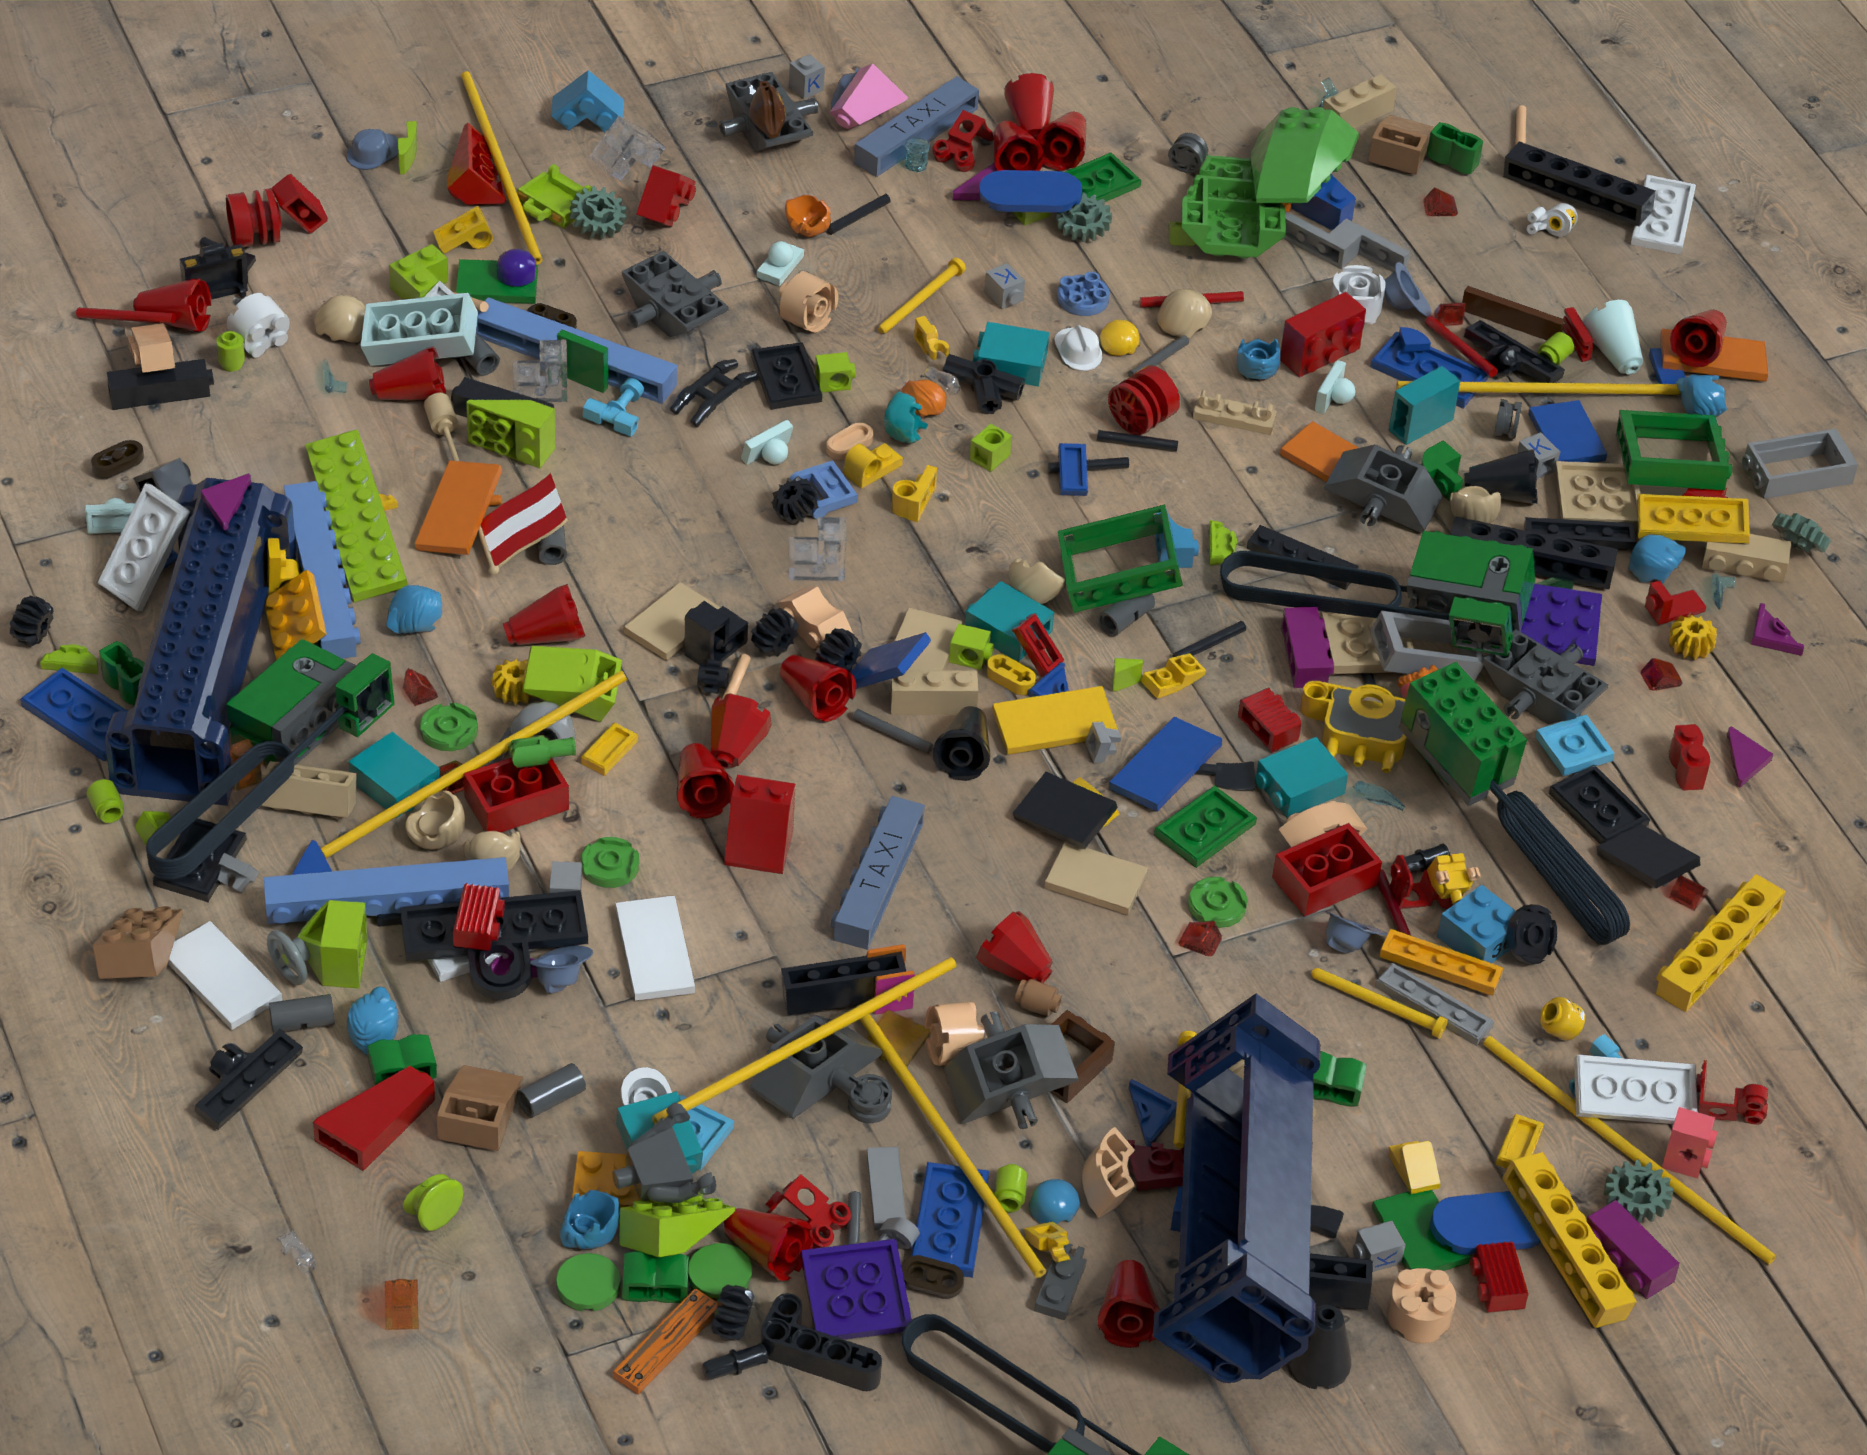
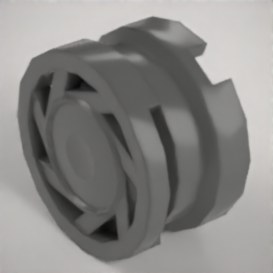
[1168,133,1208,173]
[1494,399,1522,439]
[848,1074,892,1123]

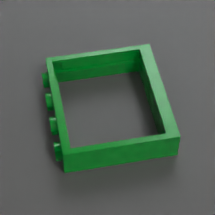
[1616,410,1732,490]
[1057,504,1183,613]

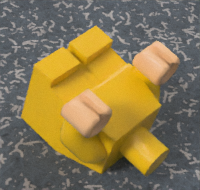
[1427,853,1481,905]

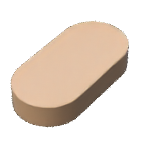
[826,423,873,460]

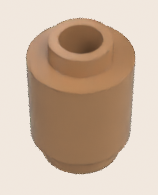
[1015,979,1062,1017]

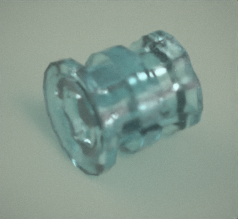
[905,138,930,172]

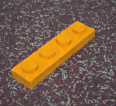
[1379,929,1504,996]

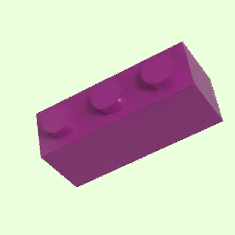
[1281,607,1334,688]
[1587,1200,1680,1299]

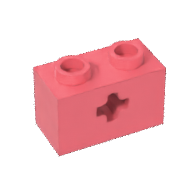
[1662,1107,1718,1179]

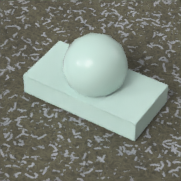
[757,241,804,286]
[1315,360,1356,414]
[741,420,793,465]
[85,498,135,534]

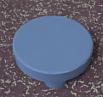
[1057,272,1110,316]

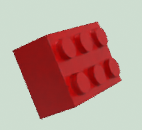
[1280,292,1366,378]
[464,758,569,833]
[1272,823,1382,917]

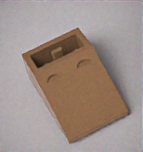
[1368,115,1434,175]
[93,906,183,979]
[437,1065,523,1151]

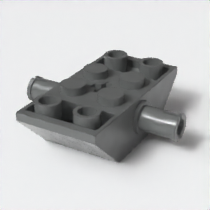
[719,72,818,152]
[622,251,729,337]
[1324,444,1442,533]
[1482,629,1609,724]
[943,1011,1079,1129]
[750,1015,883,1119]

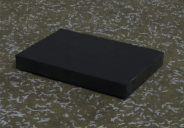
[751,342,822,410]
[1549,765,1650,844]
[1013,772,1118,850]
[153,818,247,902]
[1597,824,1701,888]

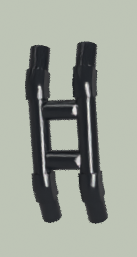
[670,359,759,427]

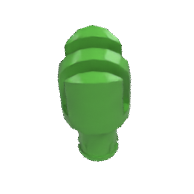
[508,735,576,768]

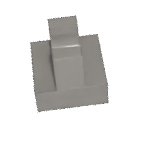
[1085,722,1121,763]
[217,853,259,892]

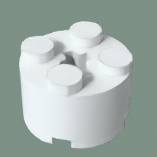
[1330,265,1385,324]
[226,293,290,358]

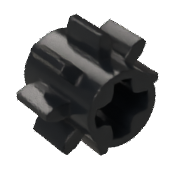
[697,659,729,694]

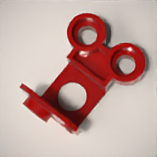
[932,110,994,172]
[1390,855,1453,909]
[1696,1060,1768,1125]
[765,1174,851,1249]

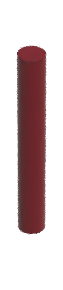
[1378,869,1412,936]

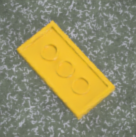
[1637,494,1750,544]
[992,686,1118,755]

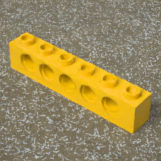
[1656,874,1786,1013]
[1502,1152,1637,1328]

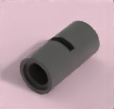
[463,332,500,376]
[538,525,567,565]
[1097,594,1155,637]
[269,994,335,1033]
[517,1063,586,1118]

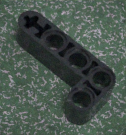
[761,1293,882,1392]

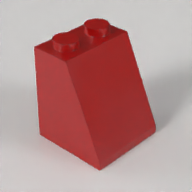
[724,774,796,874]

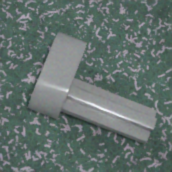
[877,1217,920,1249]

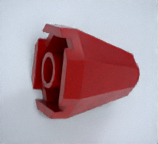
[711,693,772,769]
[976,911,1053,983]

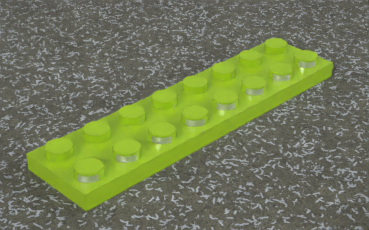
[305,429,408,603]

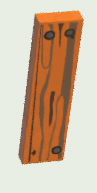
[613,1288,717,1395]

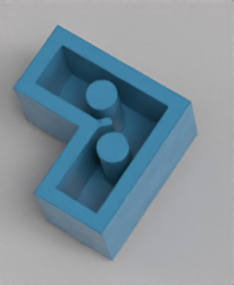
[551,70,624,132]

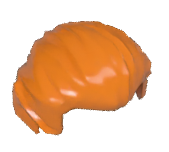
[785,195,831,237]
[901,380,947,419]

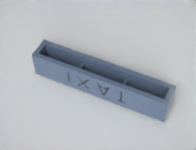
[854,76,979,177]
[831,796,925,950]

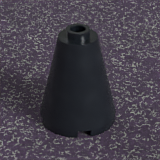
[1464,449,1538,504]
[933,706,990,781]
[1288,1304,1352,1389]

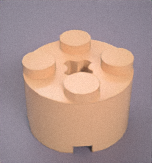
[779,271,838,333]
[925,1001,984,1066]
[1387,1268,1456,1343]

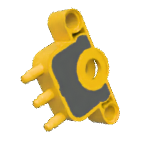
[1300,681,1408,773]

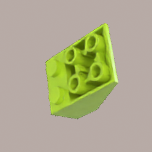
[467,400,556,469]
[522,646,622,722]
[620,1193,735,1257]

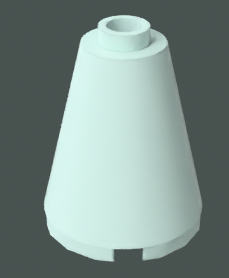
[1583,300,1643,375]

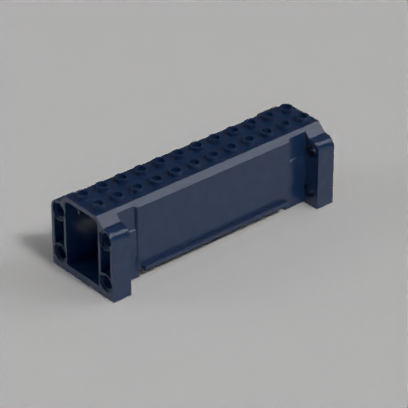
[105,478,296,806]
[1153,993,1321,1383]

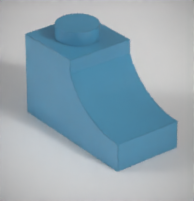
[1155,509,1199,568]

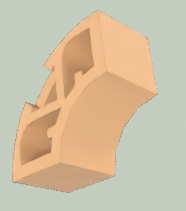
[778,586,853,649]
[1279,801,1367,847]
[1082,1127,1135,1218]

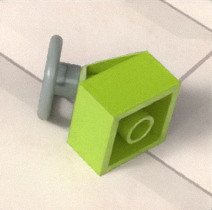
[267,900,368,989]

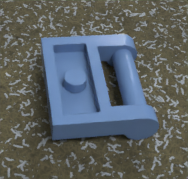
[789,460,858,519]

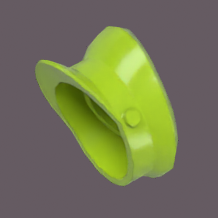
[403,1174,464,1231]

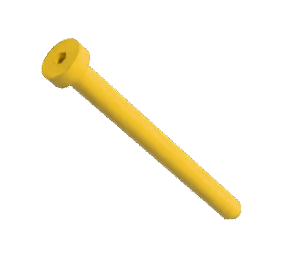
[878,257,966,334]
[1311,968,1448,1039]
[1173,1031,1197,1148]

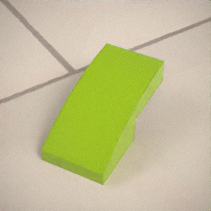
[397,121,417,174]

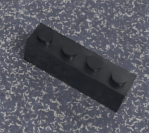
[781,951,906,1015]
[1309,1253,1373,1310]

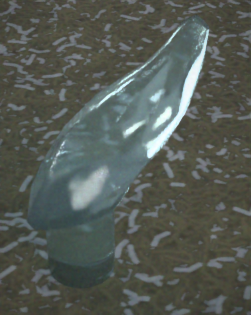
[1319,77,1338,108]
[322,358,348,393]
[1711,573,1736,610]
[1353,781,1405,811]

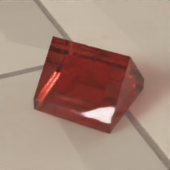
[403,668,438,706]
[1669,875,1709,911]

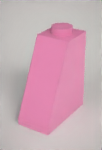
[830,64,908,129]

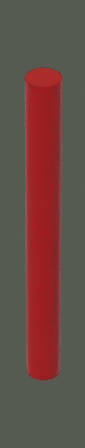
[1139,291,1244,308]
[76,307,176,324]
[1425,316,1498,377]

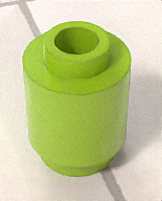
[216,331,245,372]
[1537,332,1574,365]
[86,779,124,823]
[994,1164,1028,1213]

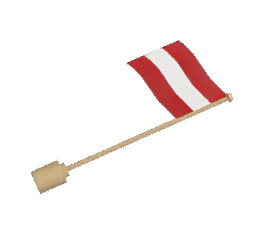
[424,393,568,575]

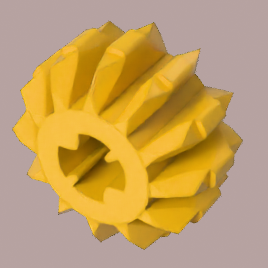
[1669,613,1717,661]
[491,658,536,706]

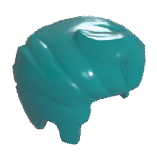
[884,391,928,444]

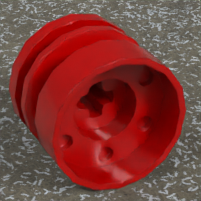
[225,188,282,247]
[1108,365,1180,436]

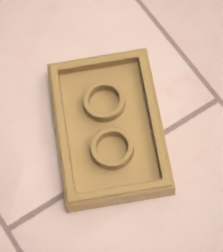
[624,582,721,661]
[895,608,963,670]
[1044,841,1148,915]

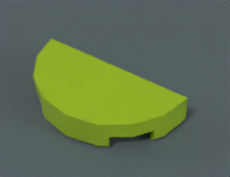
[1209,520,1237,565]
[40,644,98,674]

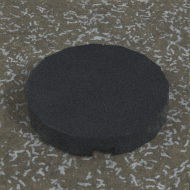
[1507,904,1557,964]

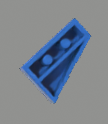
[1291,174,1356,230]

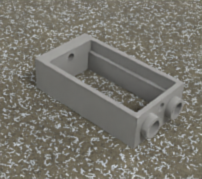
[1742,428,1858,499]
[1370,611,1484,681]

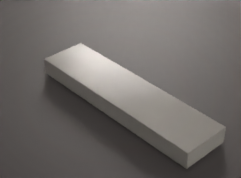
[1375,963,1494,1046]

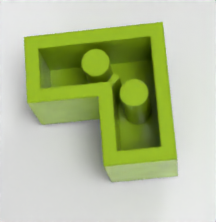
[389,244,448,300]

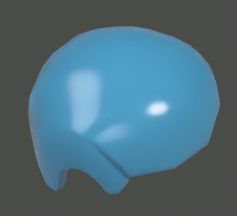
[1029,1179,1080,1224]

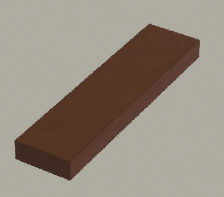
[1461,285,1565,340]

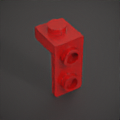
[1645,581,1706,625]

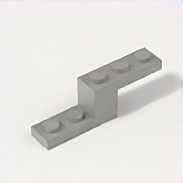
[1283,211,1410,272]

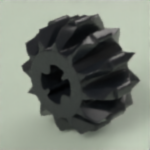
[771,476,820,524]
[10,595,54,646]
[751,608,799,657]
[815,628,862,672]
[711,1285,754,1341]

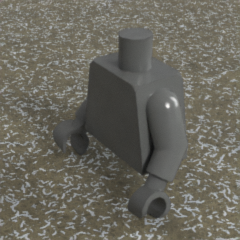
[612,1103,716,1203]

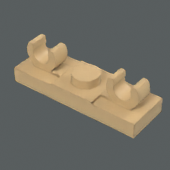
[1193,390,1277,435]

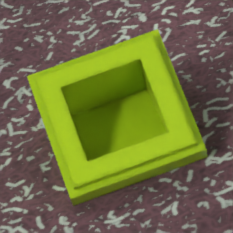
[1168,221,1196,246]
[1112,658,1143,691]
[135,811,171,845]

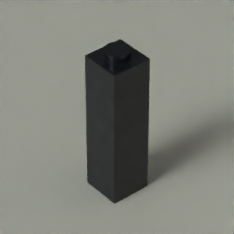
[107,359,214,410]
[451,377,554,418]

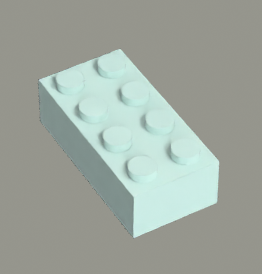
[361,293,478,366]

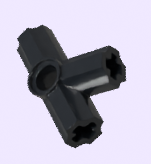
[942,354,1026,414]

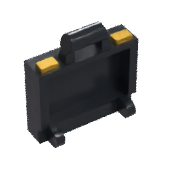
[180,243,249,300]

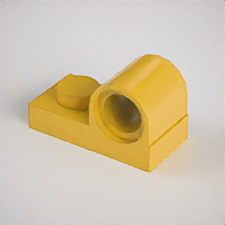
[433,206,493,254]
[844,443,903,489]
[891,465,938,522]
[267,538,301,596]

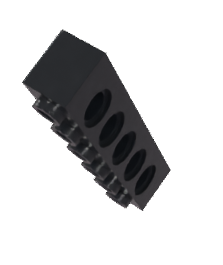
[1503,141,1656,227]
[1451,517,1618,590]

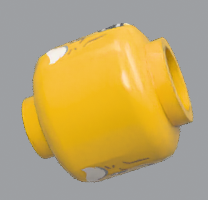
[1540,997,1585,1041]

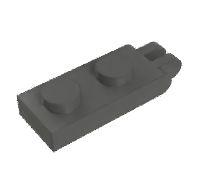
[1034,1243,1087,1320]

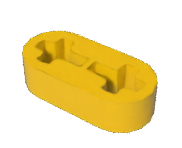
[987,654,1036,695]

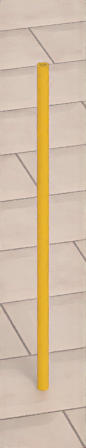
[461,71,543,265]
[1396,381,1681,395]
[320,670,627,859]
[652,957,957,1124]
[859,1014,1046,1278]
[1483,1036,1776,1265]

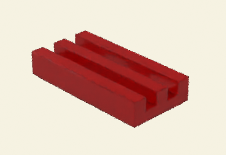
[1563,307,1594,362]
[1012,613,1064,677]

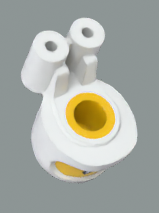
[1527,203,1578,237]

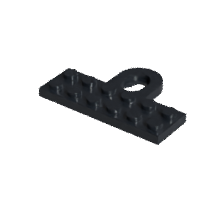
[400,890,588,1000]

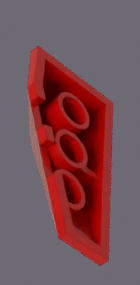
[447,122,506,204]

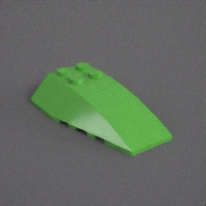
[1250,107,1359,203]
[1182,155,1286,259]

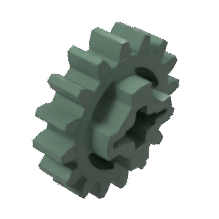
[570,186,627,239]
[1056,193,1112,242]
[1772,513,1831,553]
[1604,1160,1674,1223]

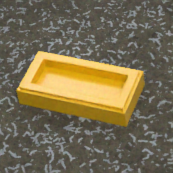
[581,722,638,776]
[1496,1114,1544,1169]

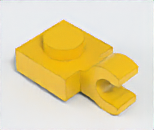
[914,316,949,360]
[1024,1221,1070,1262]

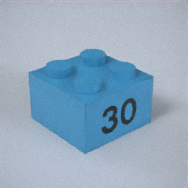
[1437,885,1515,963]

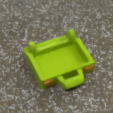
[518,164,592,229]

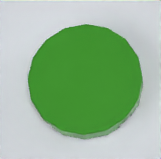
[420,703,478,751]
[581,837,639,888]
[1188,877,1248,928]
[688,1243,752,1301]
[556,1253,621,1311]

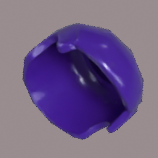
[497,249,536,286]

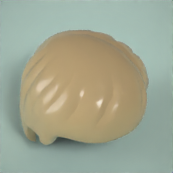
[1157,289,1212,339]
[314,295,365,342]
[1450,486,1501,524]
[1008,558,1066,604]
[405,791,465,850]
[464,831,521,872]

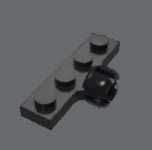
[1463,320,1565,383]
[195,1029,303,1130]

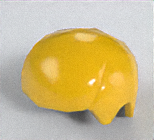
[1100,319,1140,356]

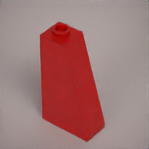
[313,1066,435,1171]

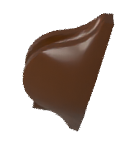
[748,81,786,138]

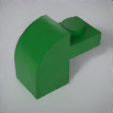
[1421,440,1463,501]

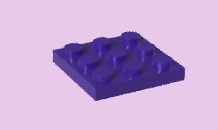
[1521,584,1602,666]
[801,1239,912,1340]

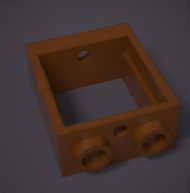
[1050,1010,1115,1103]

